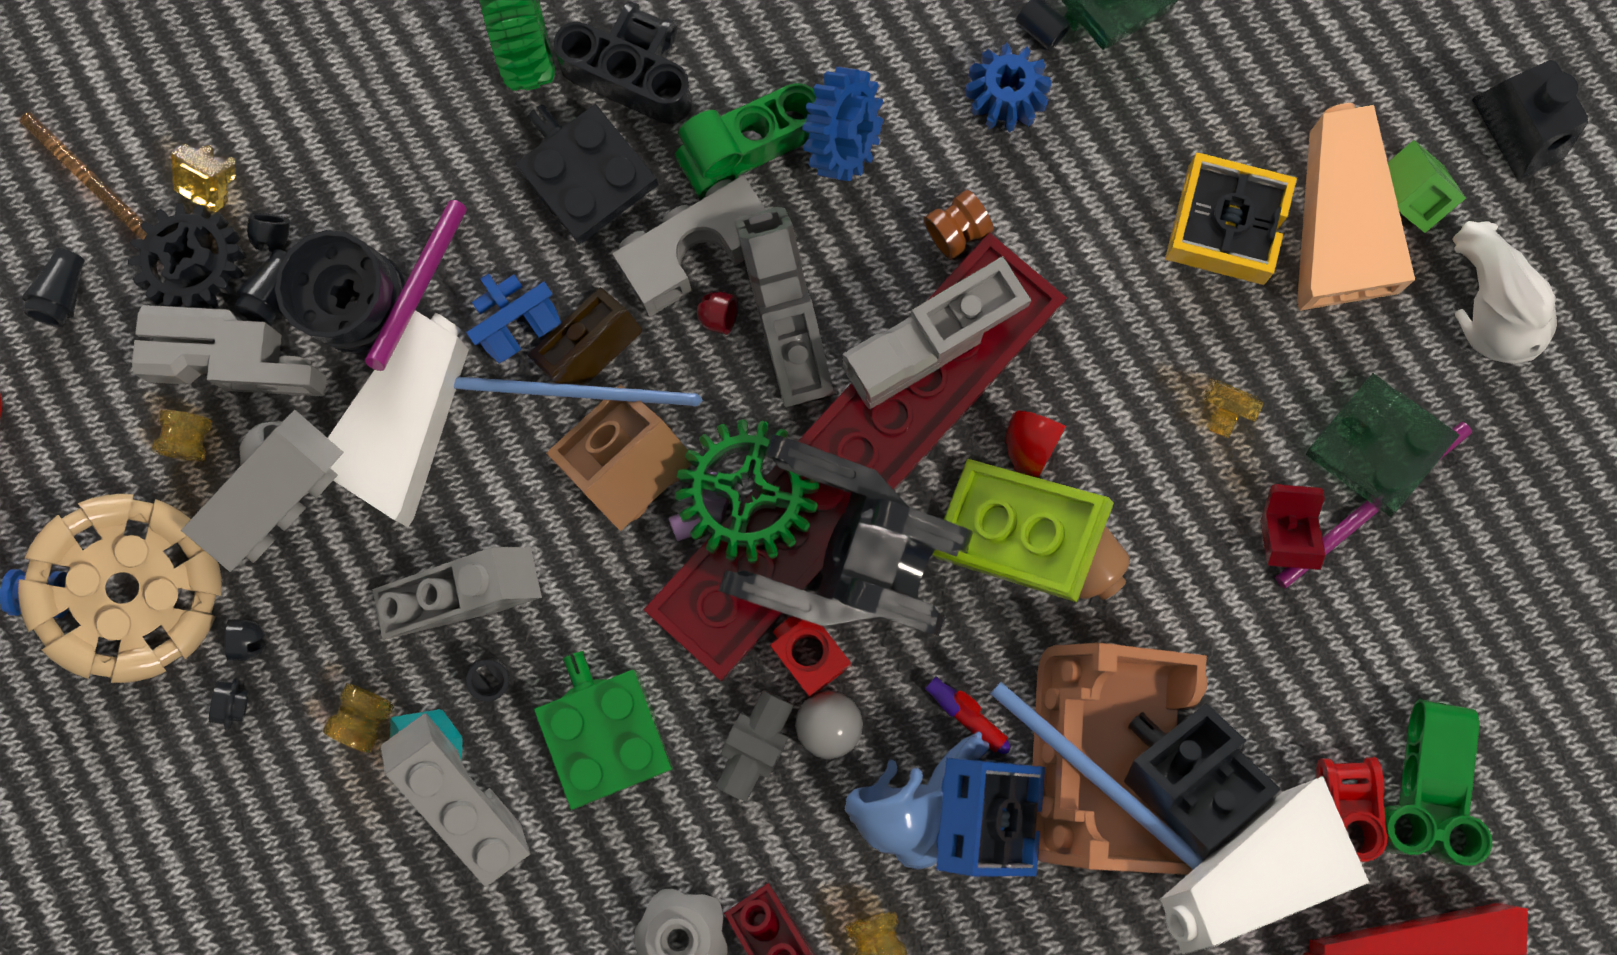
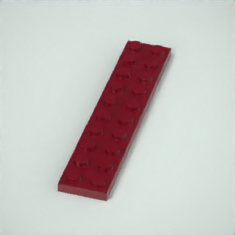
[643,232,1067,681]

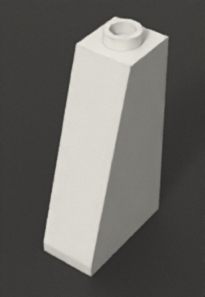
[328,310,469,527]
[1160,776,1369,954]

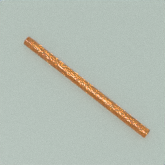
[20,112,182,263]

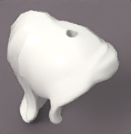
[1453,221,1557,364]

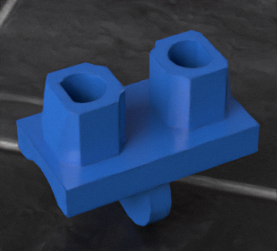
[466,273,561,364]

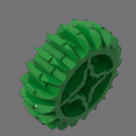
[480,0,555,91]
[675,420,819,563]

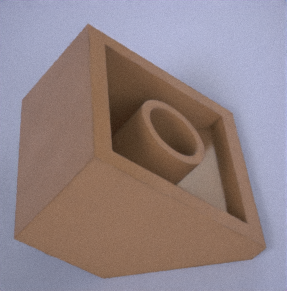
[546,384,691,531]

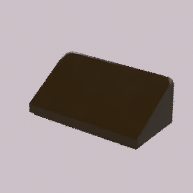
[527,287,642,398]

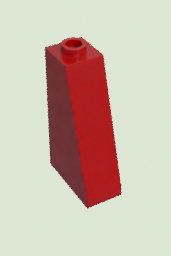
[1303,903,1528,955]

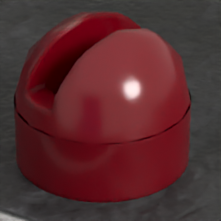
[696,292,738,335]

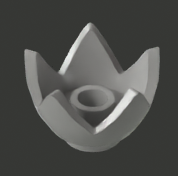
[634,889,728,955]

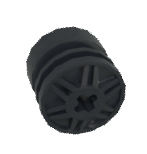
[275,230,407,355]

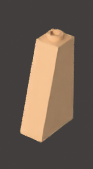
[1297,103,1415,311]

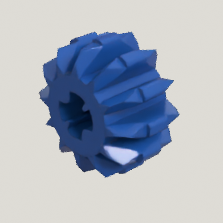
[965,42,1052,133]

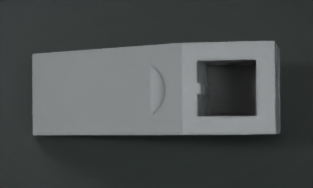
[372,547,542,640]

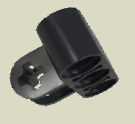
[553,1,692,124]

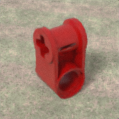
[1316,757,1388,862]

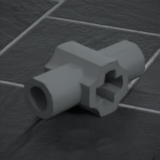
[716,689,794,801]

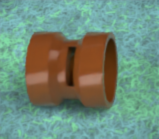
[923,190,994,260]

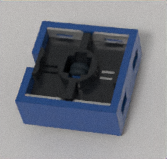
[936,758,1045,876]

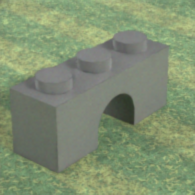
[612,175,766,317]
[380,713,530,887]

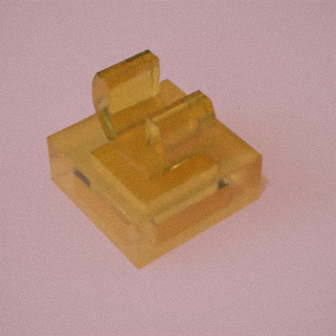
[171,143,236,213]
[1203,377,1264,438]

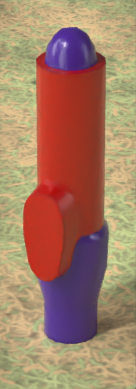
[925,676,1011,754]

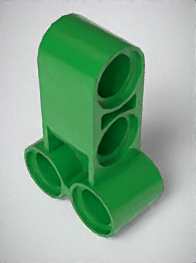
[674,83,816,200]
[1384,699,1493,865]

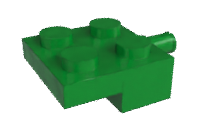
[534,651,674,810]

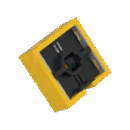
[1165,152,1297,285]

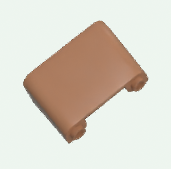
[1032,643,1207,875]

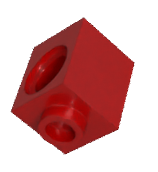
[770,616,851,697]

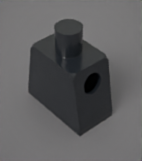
[1472,59,1588,181]

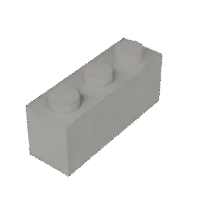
[181,410,344,572]

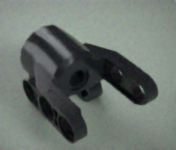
[718,434,973,636]

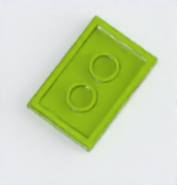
[932,459,1114,602]

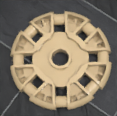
[18,494,222,683]

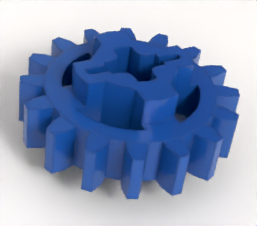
[802,67,884,181]

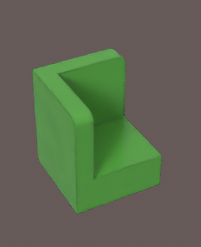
[1388,140,1466,233]

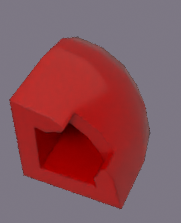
[1005,410,1066,478]

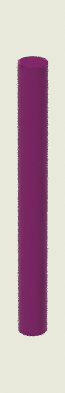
[365,200,467,371]

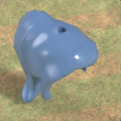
[845,732,989,870]

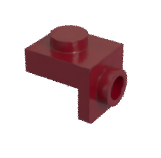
[1260,484,1326,570]

